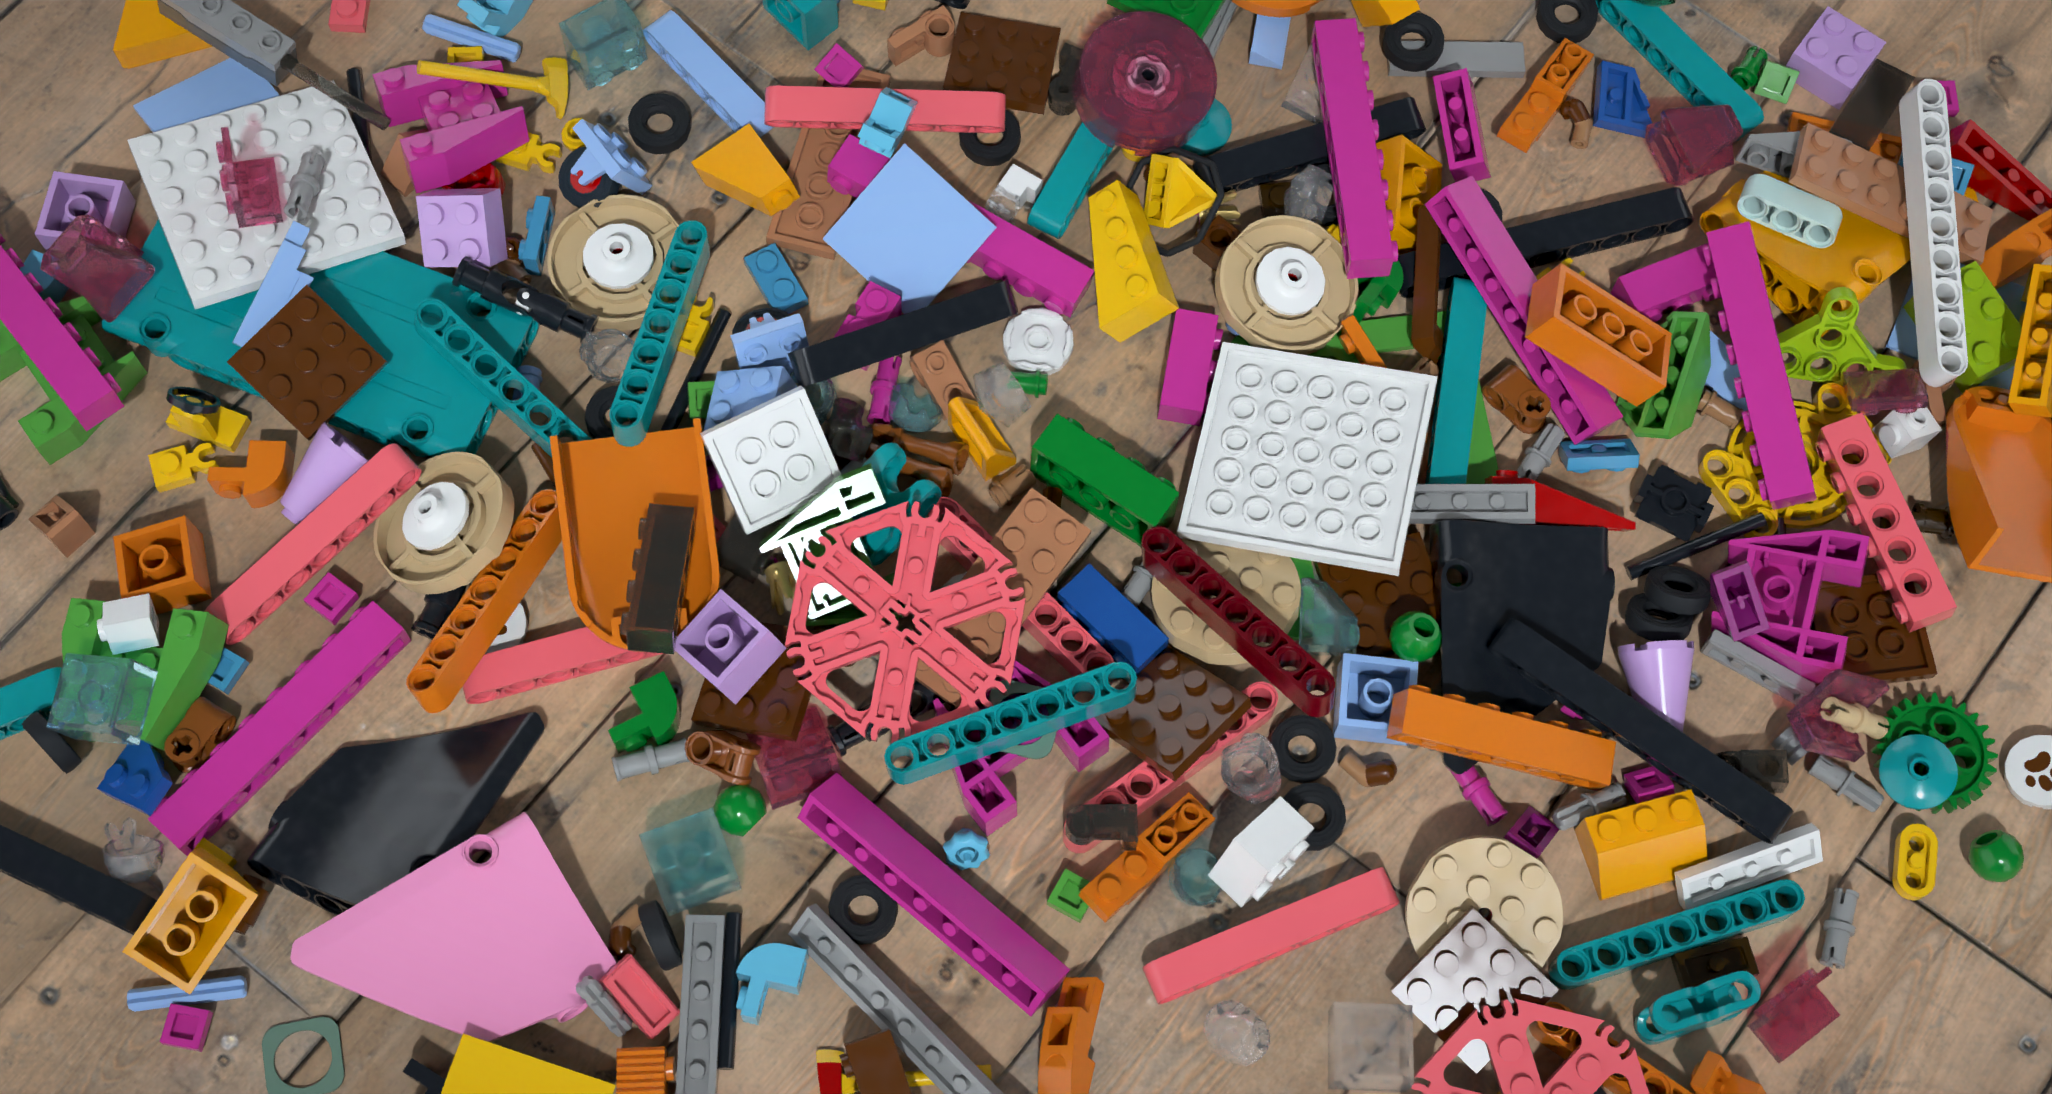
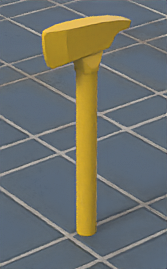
[417,57,568,120]

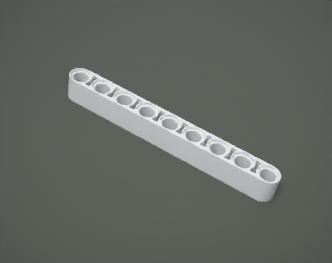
[1899,79,1968,387]

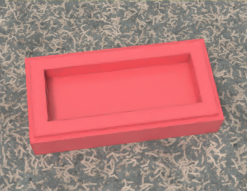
[599,954,680,1040]

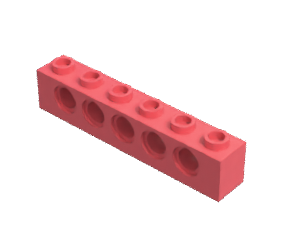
[1815,412,1957,633]

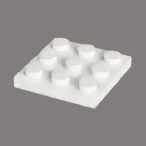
[700,386,841,535]

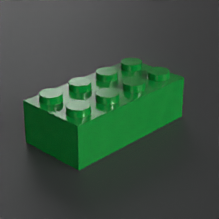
[1030,413,1180,548]

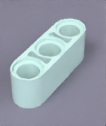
[1737,174,1843,248]

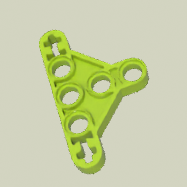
[1777,287,1909,392]

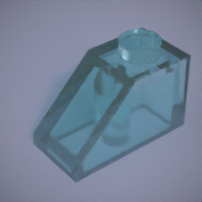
[1299,578,1360,655]

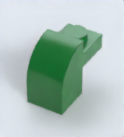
[1353,261,1403,324]
[608,671,681,754]

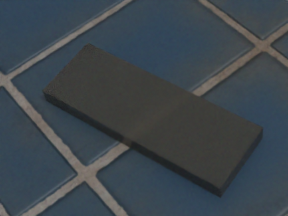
[1829,59,1915,151]

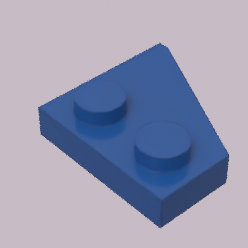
[1593,60,1661,140]
[97,727,173,816]

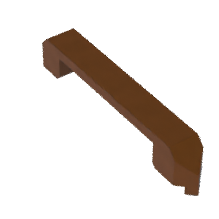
[1411,204,1444,365]

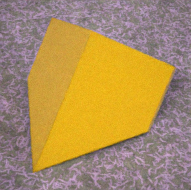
[1144,154,1217,228]

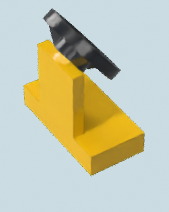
[165,387,251,453]

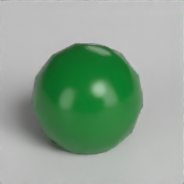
[1389,611,1442,662]
[713,784,767,837]
[1968,830,2024,883]

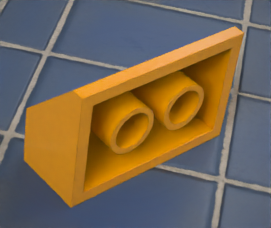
[1376,135,1443,254]
[1574,789,1708,901]
[122,847,259,994]

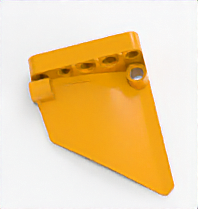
[1700,171,1978,337]

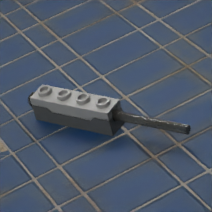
[157,0,391,131]

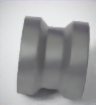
[1771,719,1820,766]

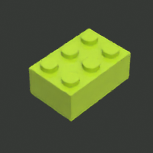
[1903,261,2022,394]

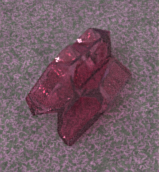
[1645,104,1743,186]
[40,214,155,322]

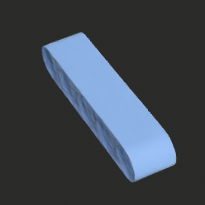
[643,10,774,138]

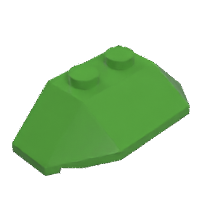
[1616,311,1711,439]

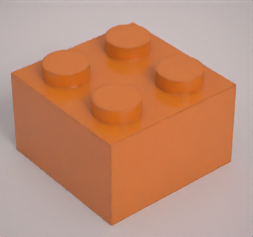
[113,515,212,615]

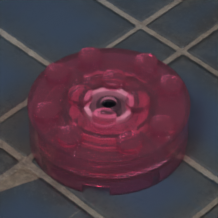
[1072,11,1217,156]

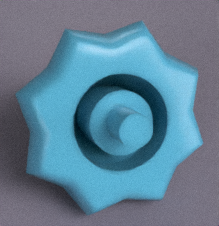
[943,828,990,871]

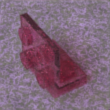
[216,127,283,228]
[1786,669,1890,762]
[746,707,842,810]
[1748,966,1840,1064]

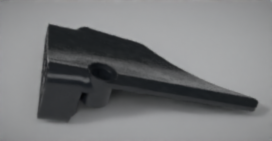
[1430,520,1615,775]
[247,712,544,916]

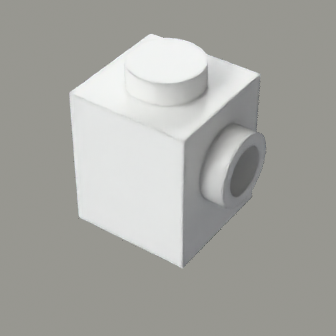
[1872,401,1942,459]
[97,593,159,655]

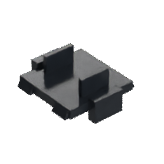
[1633,465,1714,542]

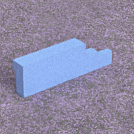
[232,221,314,347]

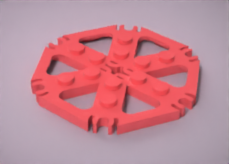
[785,501,1026,743]
[1410,998,1649,1094]

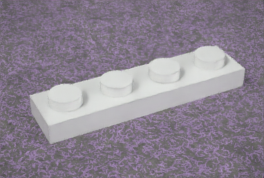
[1674,823,1823,910]

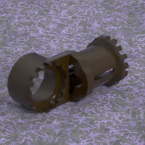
[1880,503,1954,539]

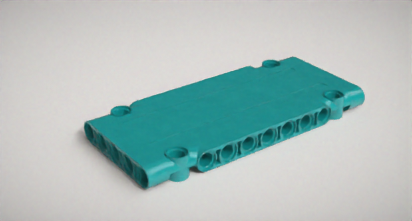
[102,220,539,457]

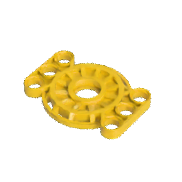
[1698,383,1892,538]

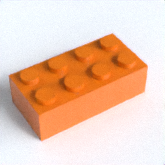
[1525,263,1672,407]

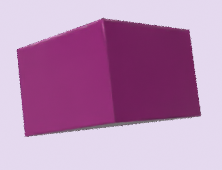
[1710,560,1770,642]
[1504,805,1559,858]

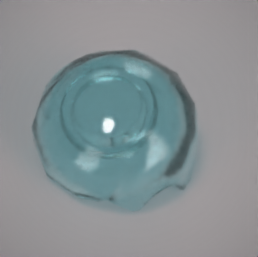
[888,383,943,432]
[1168,848,1222,907]

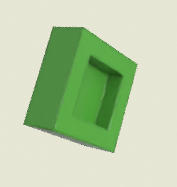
[1753,59,1800,104]
[687,381,715,419]
[1046,868,1090,923]

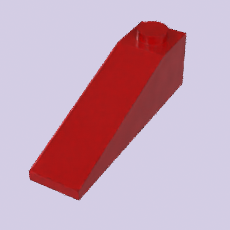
[1949,119,2052,221]
[1485,470,1636,532]

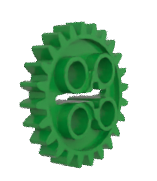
[1871,693,1998,814]

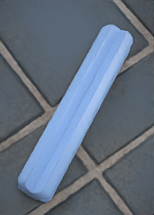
[422,14,521,62]
[127,975,248,1012]

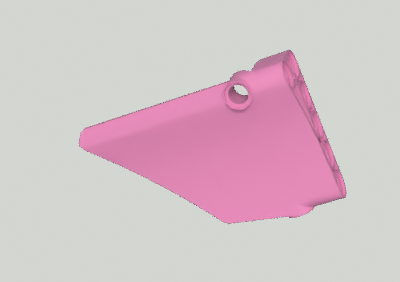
[290,812,617,1042]

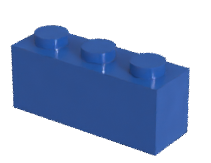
[1057,563,1169,676]

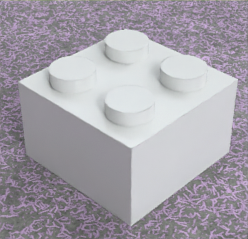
[1208,796,1314,908]

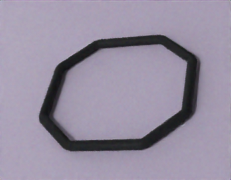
[1126,146,1224,257]

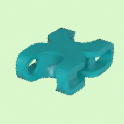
[852,443,941,566]
[1634,971,1761,1045]

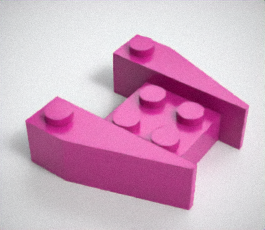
[372,60,529,194]
[1711,529,1870,688]
[933,655,1109,837]

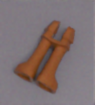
[857,422,969,497]

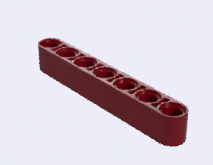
[1142,526,1335,717]

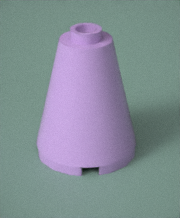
[280,422,371,525]
[1617,640,1694,732]

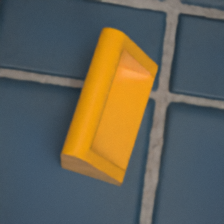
[948,396,1017,482]

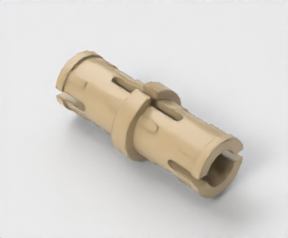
[1820,697,1889,739]

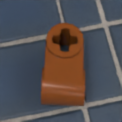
[1482,365,1551,434]
[164,697,237,773]
[685,730,761,785]

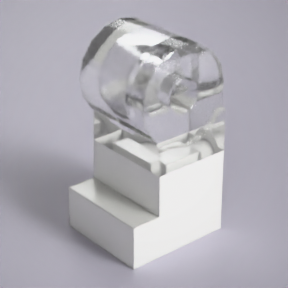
[985,164,1043,225]

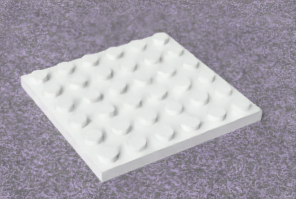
[127,80,406,310]
[1177,342,1438,576]

